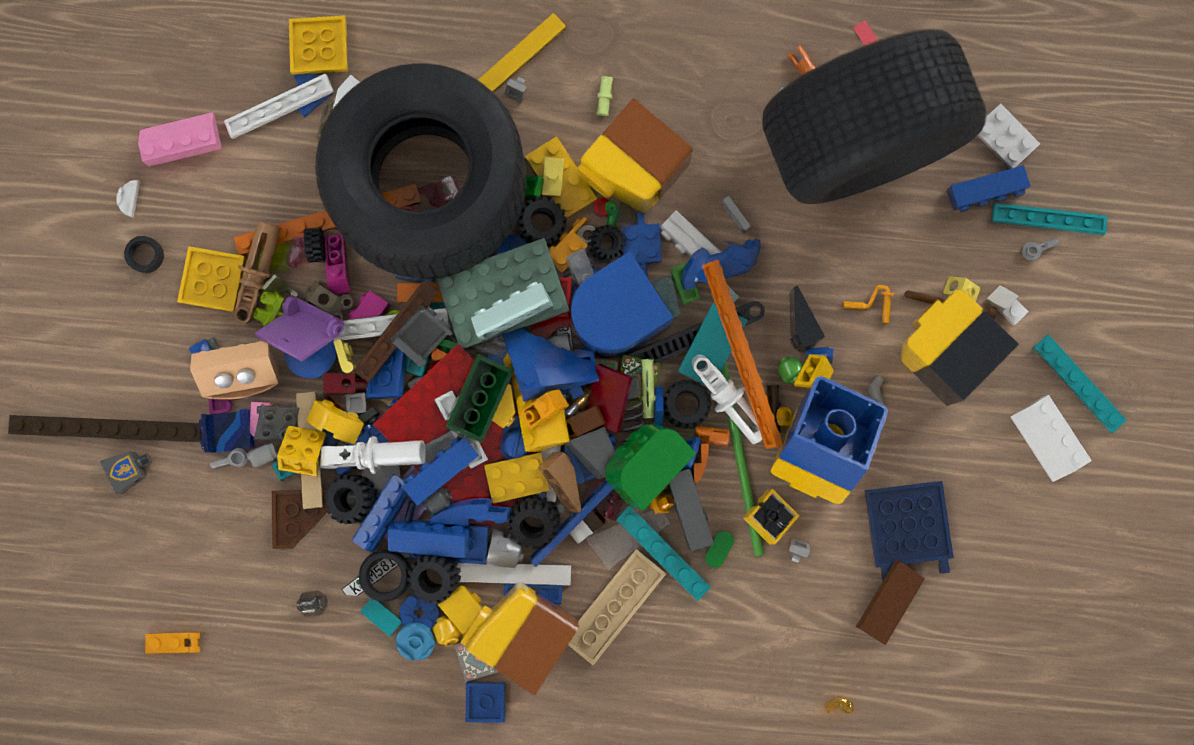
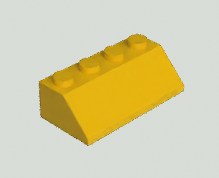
[511,375,570,452]

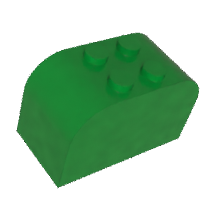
[605,424,696,511]

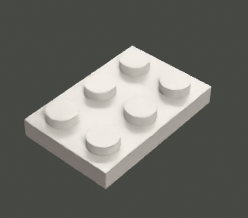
[977,104,1040,169]

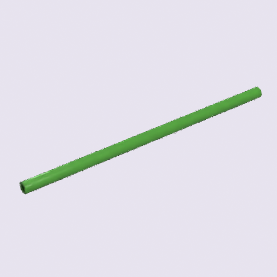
[721,362,764,556]

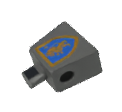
[100,451,152,494]

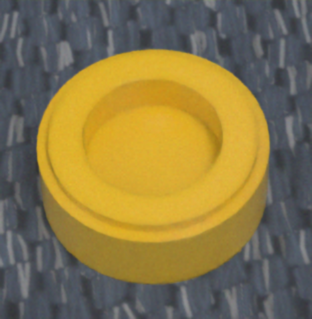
[777,407,792,426]

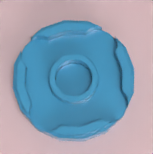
[396,622,435,661]

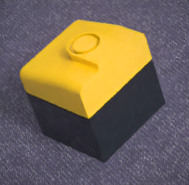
[900,290,1019,406]

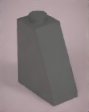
[565,427,615,481]

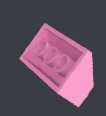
[138,112,222,167]

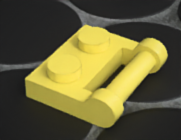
[333,339,358,376]

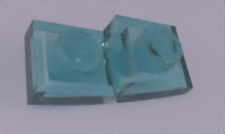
[653,276,681,317]

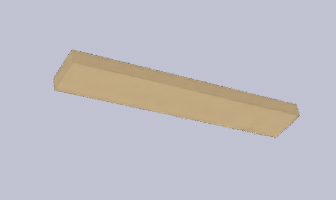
[296,392,324,509]

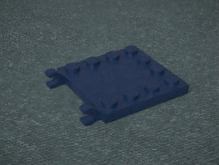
[864,481,954,580]

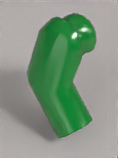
[605,201,620,227]

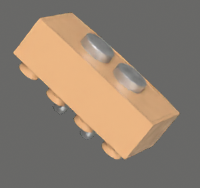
[190,341,279,399]

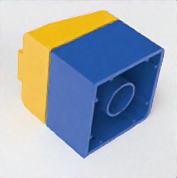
[771,376,888,504]

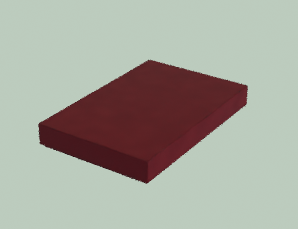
[587,364,633,433]

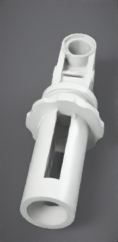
[691,355,762,444]
[320,436,426,474]

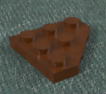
[272,489,328,549]

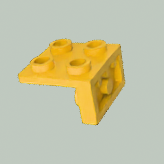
[277,426,326,477]

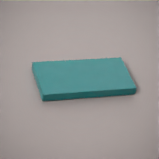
[678,303,748,386]

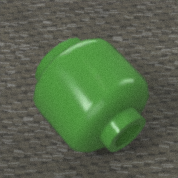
[777,356,803,386]

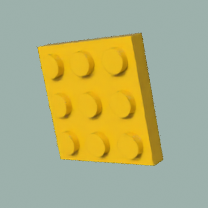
[289,16,348,75]
[177,246,246,313]

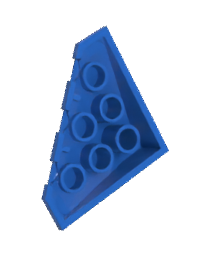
[502,328,599,402]

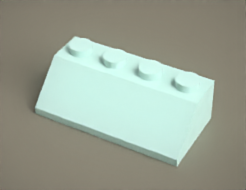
[471,282,553,341]

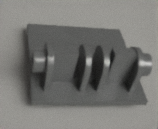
[254,404,300,440]

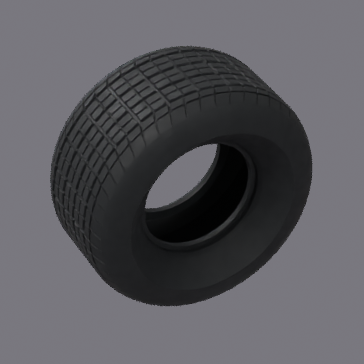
[762,29,986,204]
[315,63,526,279]

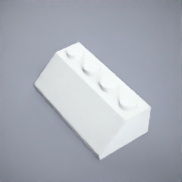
[1010,395,1092,482]

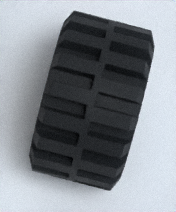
[517,197,567,247]
[663,379,711,429]
[324,475,378,524]
[508,495,560,549]
[407,554,461,604]

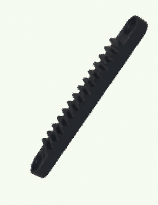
[621,301,765,373]

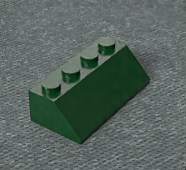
[444,354,514,443]

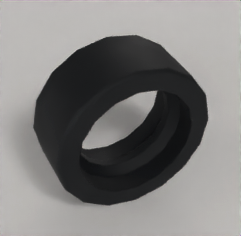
[124,236,164,273]

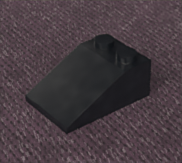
[789,285,825,352]

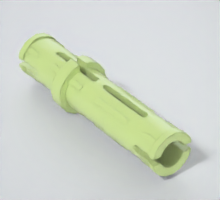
[641,359,656,418]

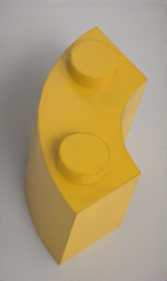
[306,400,364,444]

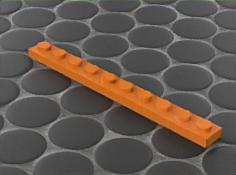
[234,183,422,256]
[702,259,783,449]

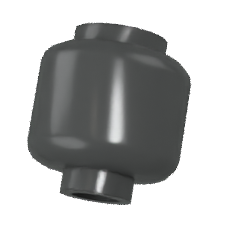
[422,486,452,514]

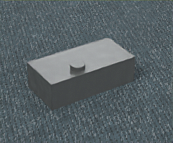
[668,469,714,551]

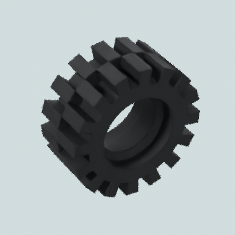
[588,224,625,260]
[303,227,325,263]

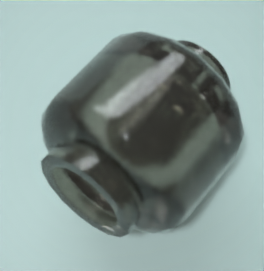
[297,590,328,617]

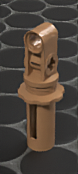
[233,221,281,324]

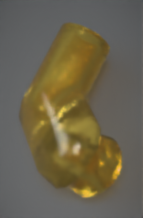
[823,696,854,714]

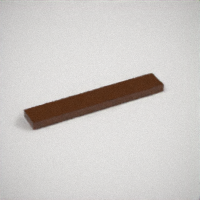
[354,279,440,383]

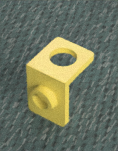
[943,276,980,302]

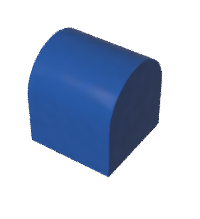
[571,252,673,358]

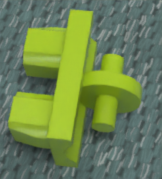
[253,290,284,327]

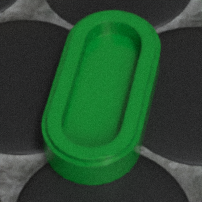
[705,531,734,568]

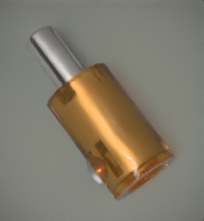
[565,386,592,417]

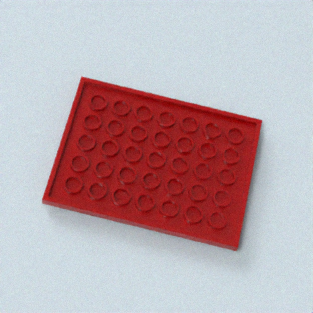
[373,344,561,528]

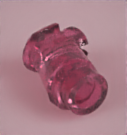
[286,237,305,269]

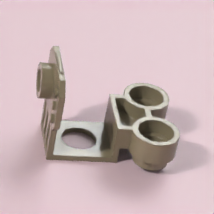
[302,280,354,321]

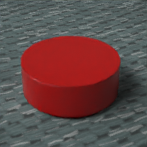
[593,197,610,217]

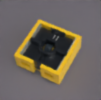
[743,489,800,545]

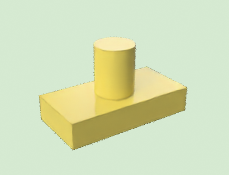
[542,157,564,198]

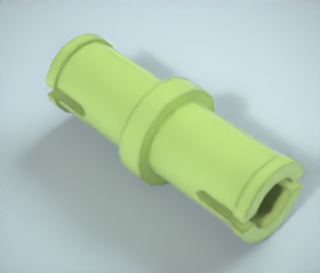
[596,76,613,116]

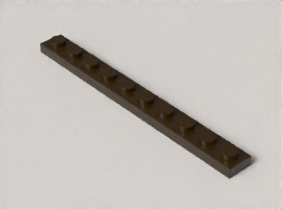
[8,415,203,443]

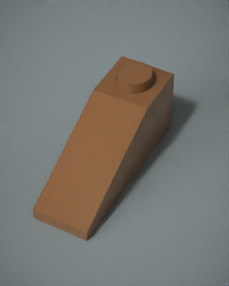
[538,452,581,513]

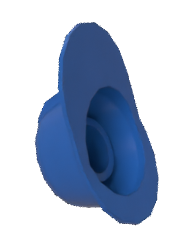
[500,416,530,460]

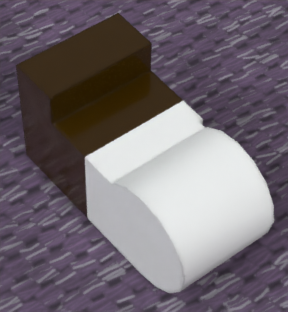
[569,508,606,544]

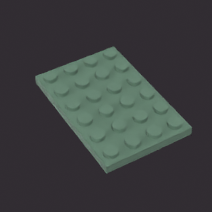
[436,238,570,349]

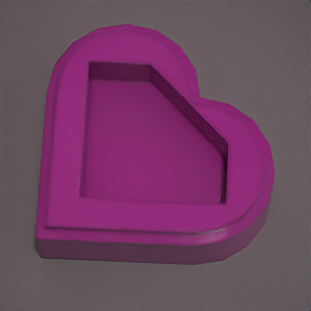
[208,398,233,415]

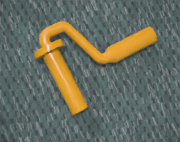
[843,285,894,323]

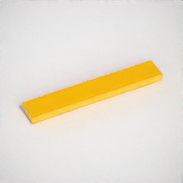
[478,13,566,93]

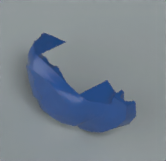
[681,238,761,290]

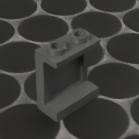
[390,305,453,368]

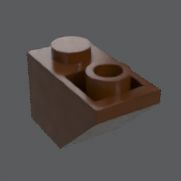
[566,405,606,440]

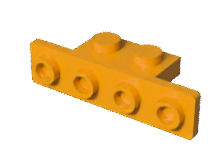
[549,217,588,274]

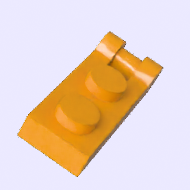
[145,632,200,654]

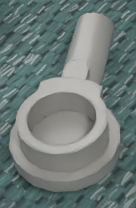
[1022,238,1060,261]
[210,448,248,469]

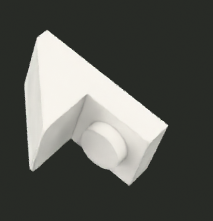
[986,286,1029,326]

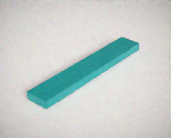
[991,203,1108,235]

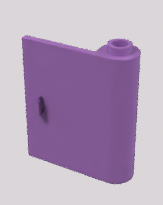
[255,296,344,361]

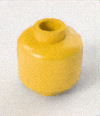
[432,616,461,647]

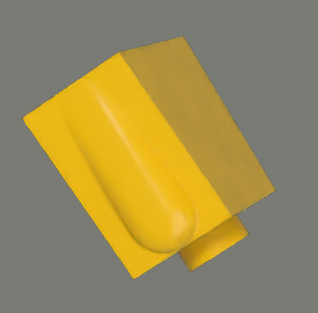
[438,585,483,635]

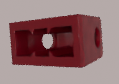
[323,373,367,396]

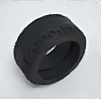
[359,550,411,602]

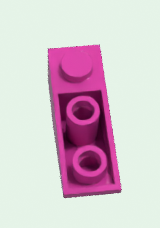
[324,234,351,294]
[343,290,391,341]

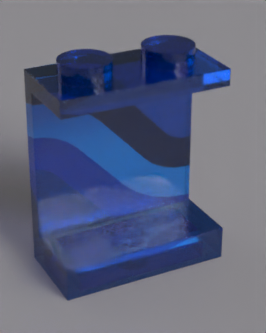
[199,409,255,453]

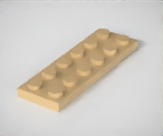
[568,549,666,665]

